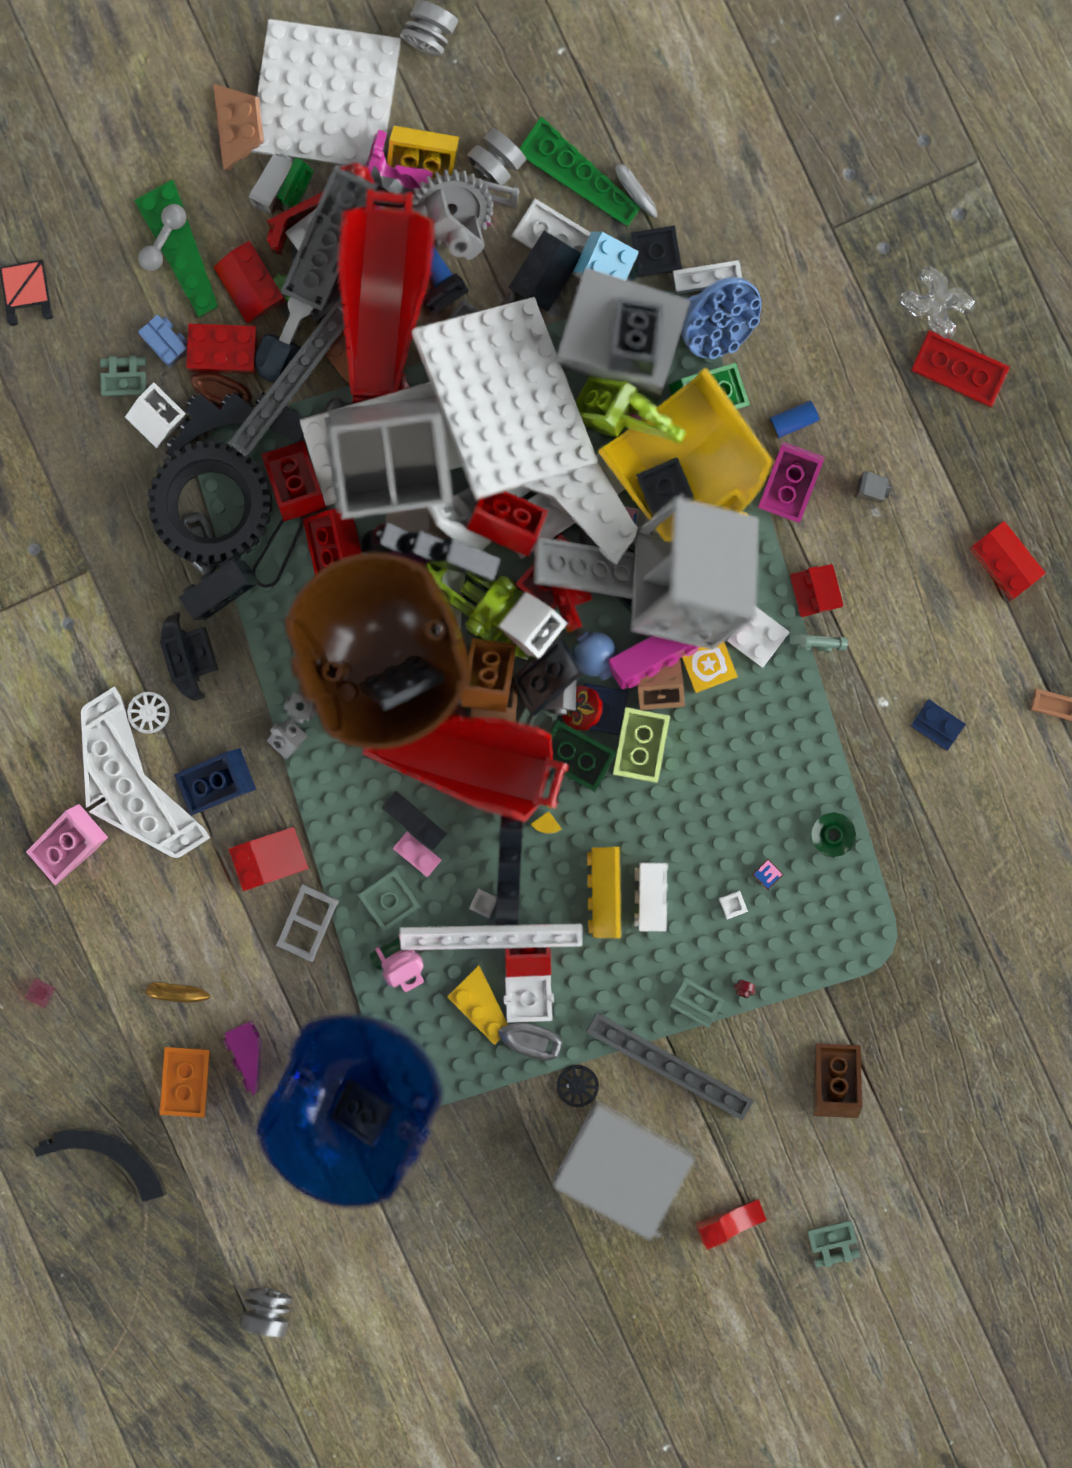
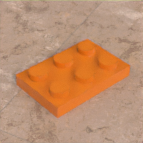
[160,1047,210,1118]

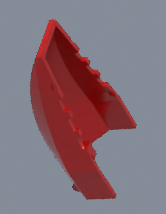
[339,189,434,397]
[362,716,569,822]

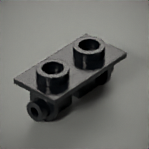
[422,273,469,316]

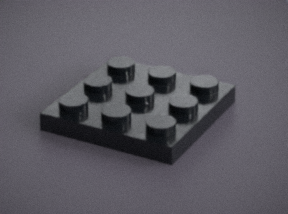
[359,656,446,710]

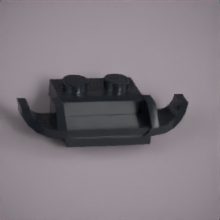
[160,612,219,701]

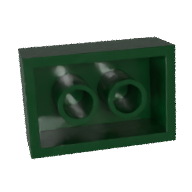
[550,720,617,792]

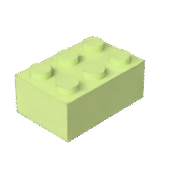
[613,708,670,783]

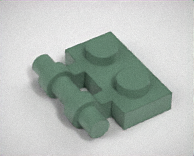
[100,355,147,397]
[807,1220,860,1268]

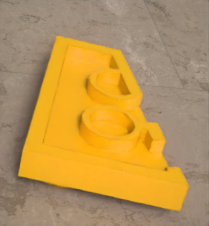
[447,966,508,1045]

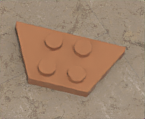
[213,84,264,171]

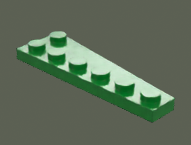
[134,179,219,318]

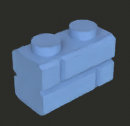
[138,315,188,368]

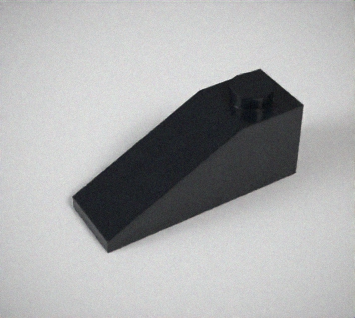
[382,791,448,851]

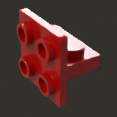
[790,564,844,617]

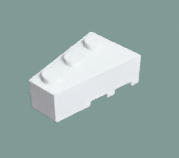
[634,863,668,931]

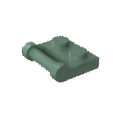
[790,634,848,652]

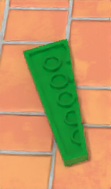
[519,117,640,228]

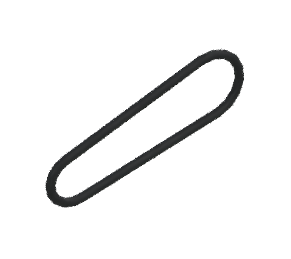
[252,516,304,588]

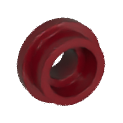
[733,980,756,998]

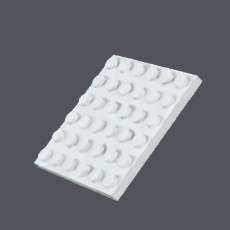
[251,19,401,166]

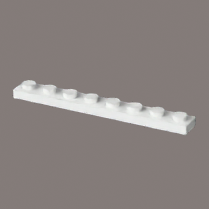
[400,924,582,950]

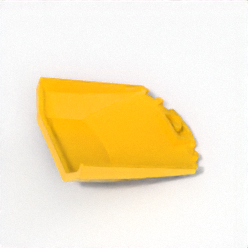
[598,368,773,542]

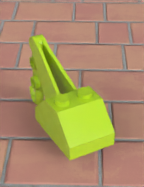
[575,377,686,444]

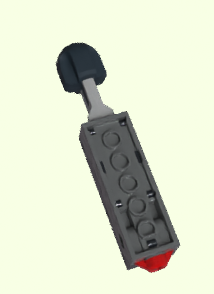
[255,162,379,383]

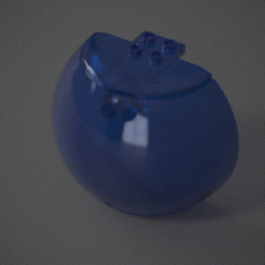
[256,1014,444,1208]

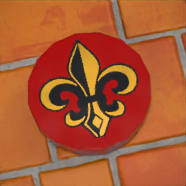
[562,686,603,731]

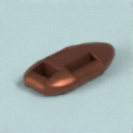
[190,372,252,408]

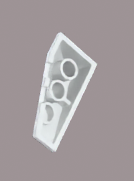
[428,501,492,551]

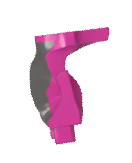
[365,130,433,195]

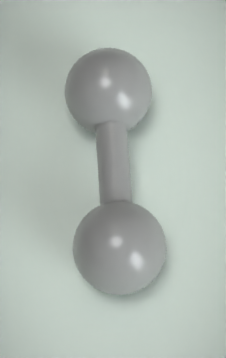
[138,204,187,271]

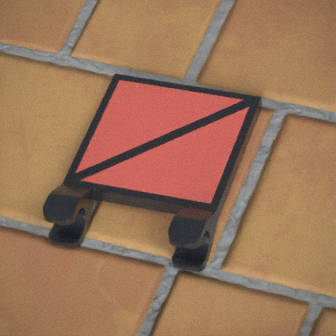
[0,259,53,326]

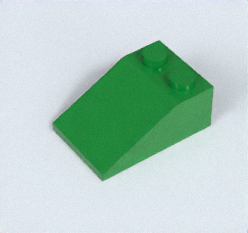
[668,363,750,409]

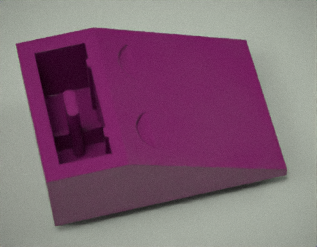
[223,1020,262,1095]

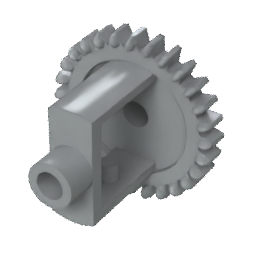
[412,169,493,260]

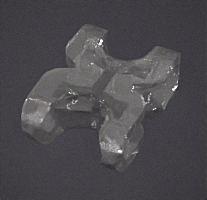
[900,266,976,338]

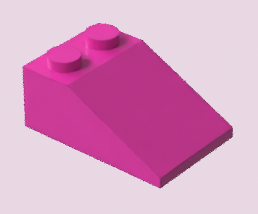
[758,442,825,523]

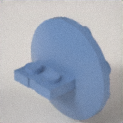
[682,277,761,359]

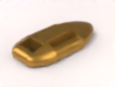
[145,982,211,1003]

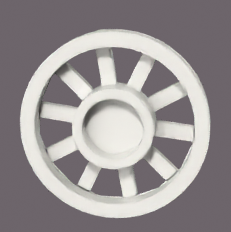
[127,692,170,734]

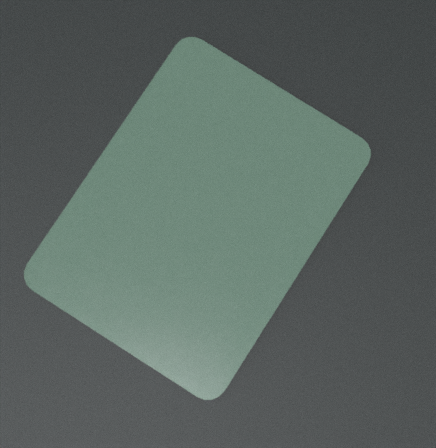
[198,290,897,1109]

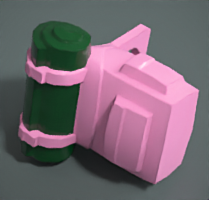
[370,935,424,992]

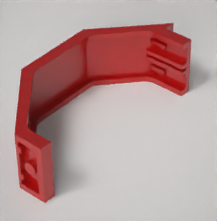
[267,191,381,255]

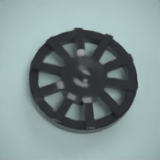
[557,1065,599,1107]

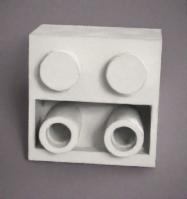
[125,382,188,448]
[498,592,567,658]

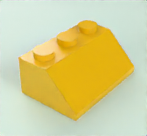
[387,125,459,179]

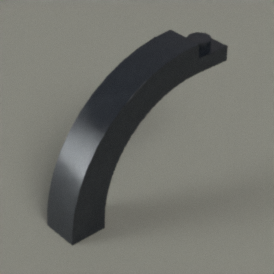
[34,1128,167,1202]

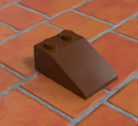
[813,1043,862,1118]

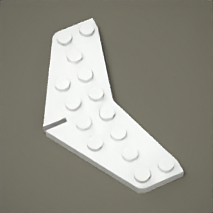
[520,463,637,565]
[81,687,211,858]

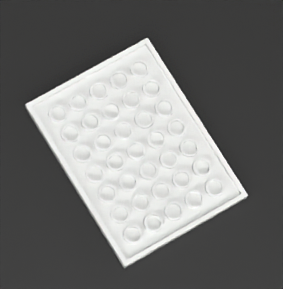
[412,297,598,500]

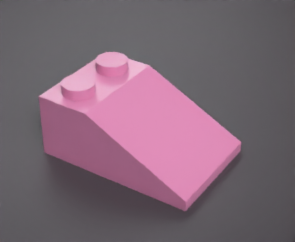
[26,804,108,885]

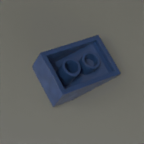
[174,748,257,816]

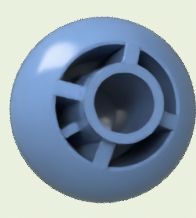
[572,631,617,680]

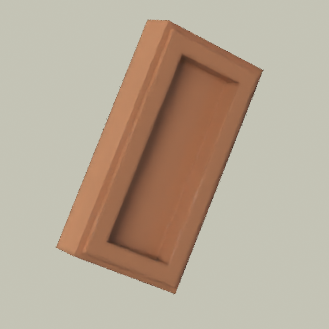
[1030,688,1072,721]

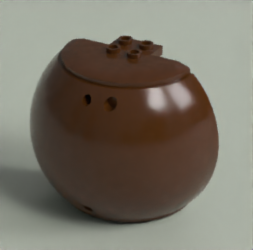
[285,553,470,749]

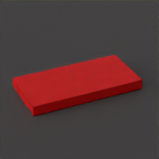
[910,330,1010,408]

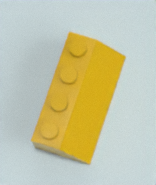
[587,847,621,938]

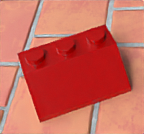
[213,240,286,325]
[303,509,362,575]
[969,521,1046,601]

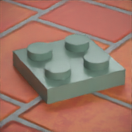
[358,869,421,932]

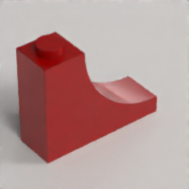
[696,1199,767,1250]

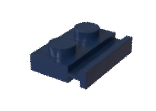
[910,699,966,751]

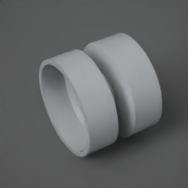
[466,127,526,185]

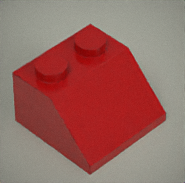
[505,924,551,977]

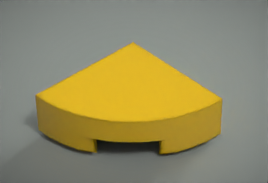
[531,811,562,833]

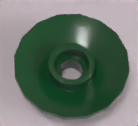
[811,812,856,857]

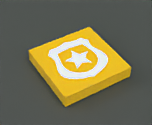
[682,642,738,693]

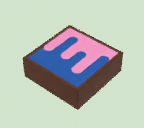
[752,859,784,890]

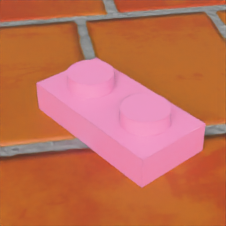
[393,831,441,877]

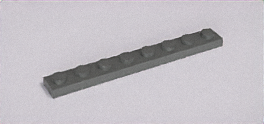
[229,301,345,457]
[586,1012,753,1120]

